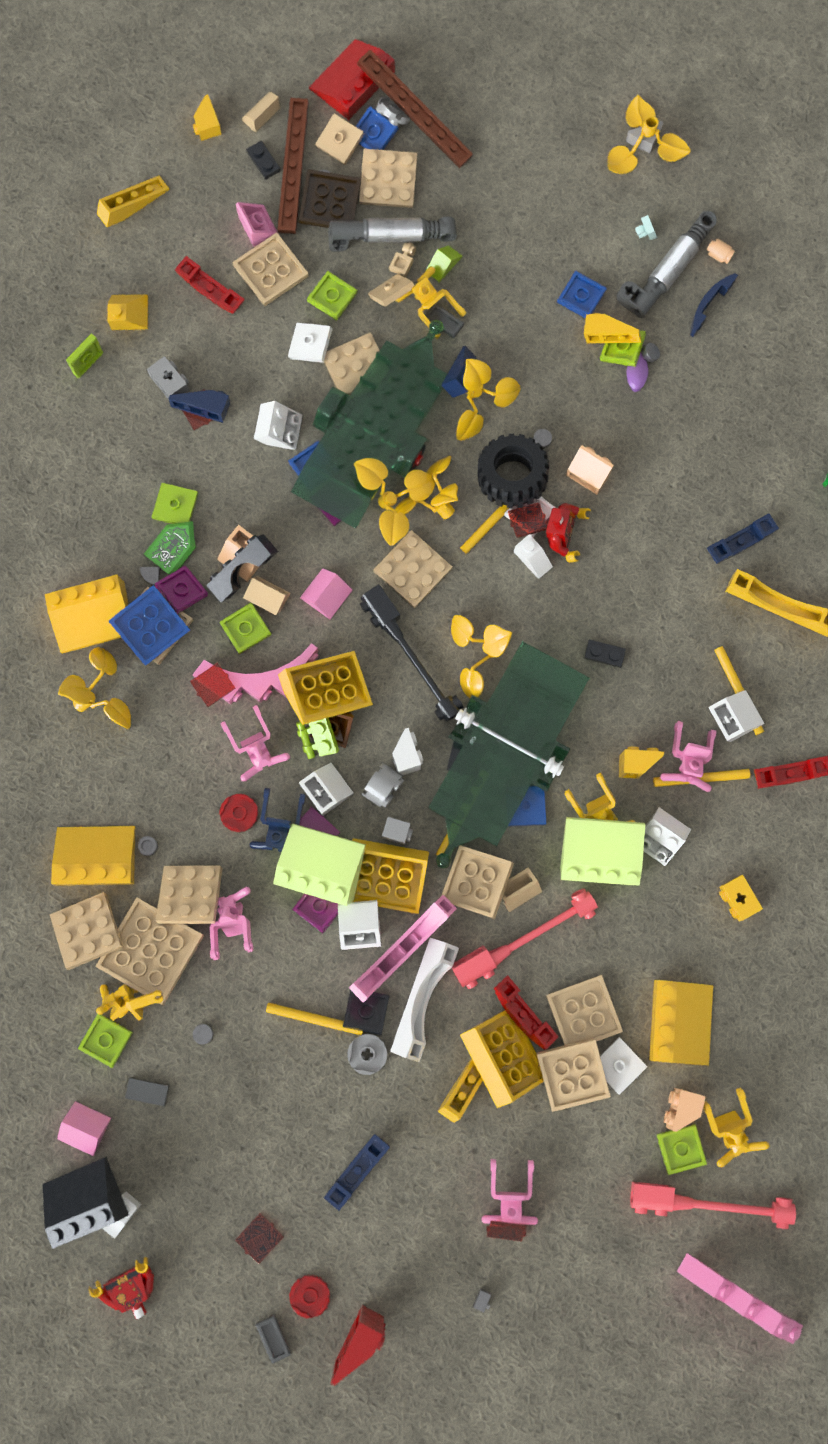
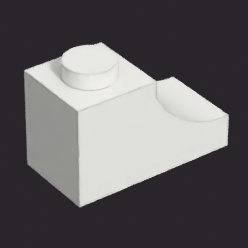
[102,1192,142,1239]

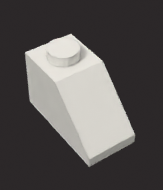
[514,534,553,579]

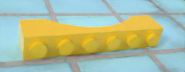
[725,569,828,637]

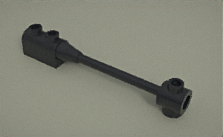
[360,584,464,722]

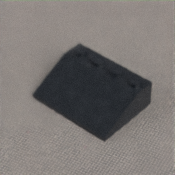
[42,1157,129,1249]

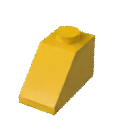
[192,94,221,141]

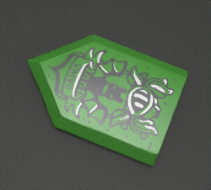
[144,521,196,575]

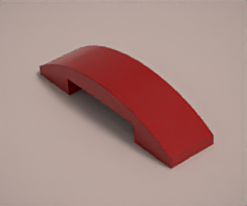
[175,256,245,314]
[754,756,828,789]
[494,975,559,1050]

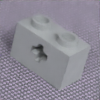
[147,356,189,399]
[382,817,413,846]

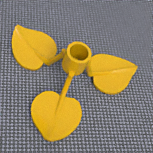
[607,95,691,174]
[456,359,521,441]
[395,455,458,519]
[354,458,435,546]
[451,615,512,701]
[58,647,131,729]

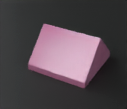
[236,202,279,247]
[300,568,353,619]
[57,1101,111,1156]

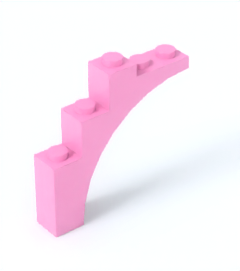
[193,643,319,704]
[349,895,457,1002]
[677,1253,803,1344]

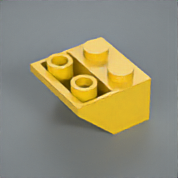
[619,746,664,779]

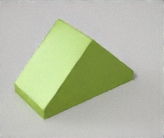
[426,245,462,283]

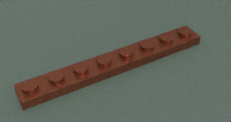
[357,49,473,169]
[277,98,308,234]

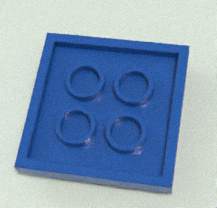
[108,585,190,666]

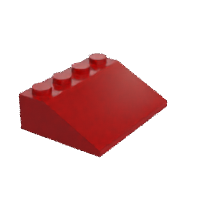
[309,39,395,120]
[331,1305,386,1386]

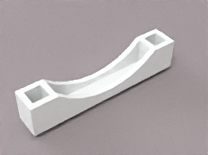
[390,938,459,1062]

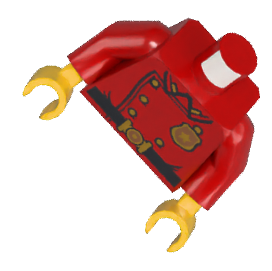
[546,503,591,563]
[89,1257,154,1319]

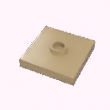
[315,114,364,165]
[368,274,414,307]

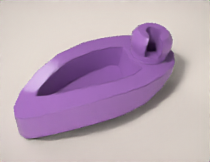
[627,351,648,392]

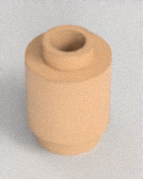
[707,238,735,264]

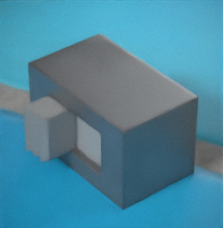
[473,1288,491,1312]

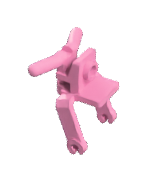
[220,705,290,782]
[660,721,716,792]
[210,887,253,960]
[482,1159,538,1225]

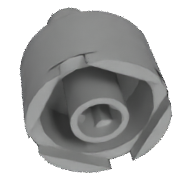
[362,763,404,808]

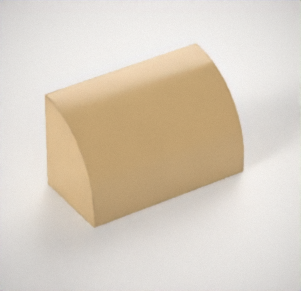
[243,92,280,132]
[243,576,290,615]
[502,868,542,912]

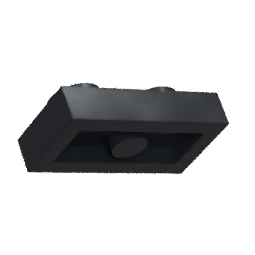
[246,141,281,180]
[584,639,626,668]

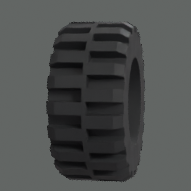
[478,433,550,509]

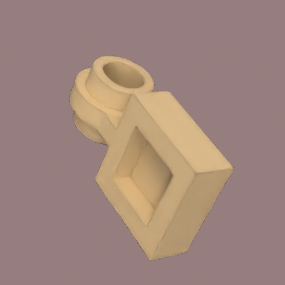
[389,242,416,277]

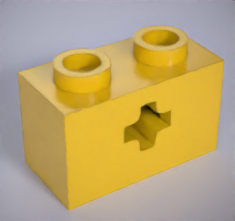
[719,875,763,921]

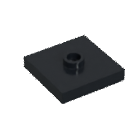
[343,990,390,1035]

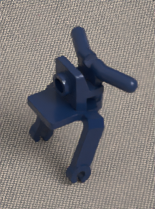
[250,788,306,852]

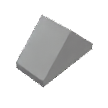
[626,121,663,153]

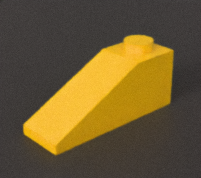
[584,313,642,343]

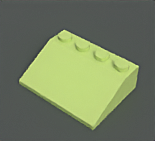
[560,817,645,886]
[273,824,366,906]

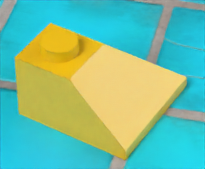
[107,294,148,330]

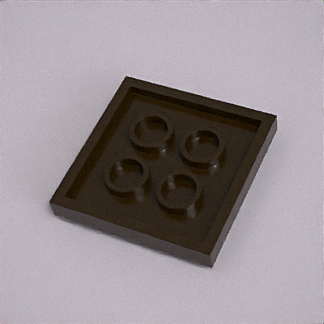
[299,169,361,228]

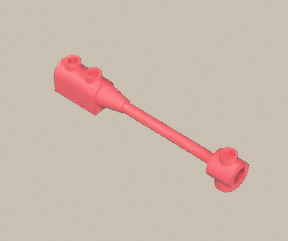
[451,889,598,989]
[630,1182,796,1229]

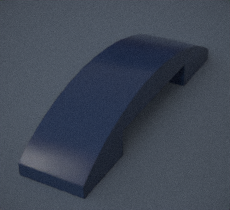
[690,273,738,337]
[707,513,779,564]
[324,1134,390,1211]

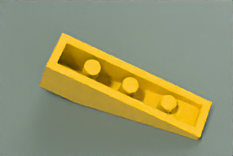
[97,176,169,227]
[438,1058,483,1123]

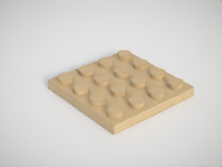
[95,897,204,1006]

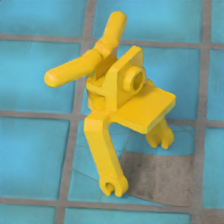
[396,267,466,339]
[564,772,635,822]
[96,984,163,1021]
[703,1087,770,1168]

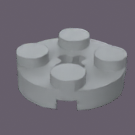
[376,96,410,126]
[347,1034,387,1075]

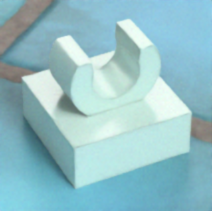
[635,215,657,240]

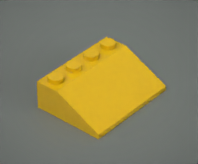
[45,575,129,654]
[278,651,373,725]
[51,826,135,886]
[352,838,429,914]
[649,980,713,1066]
[460,1010,544,1108]

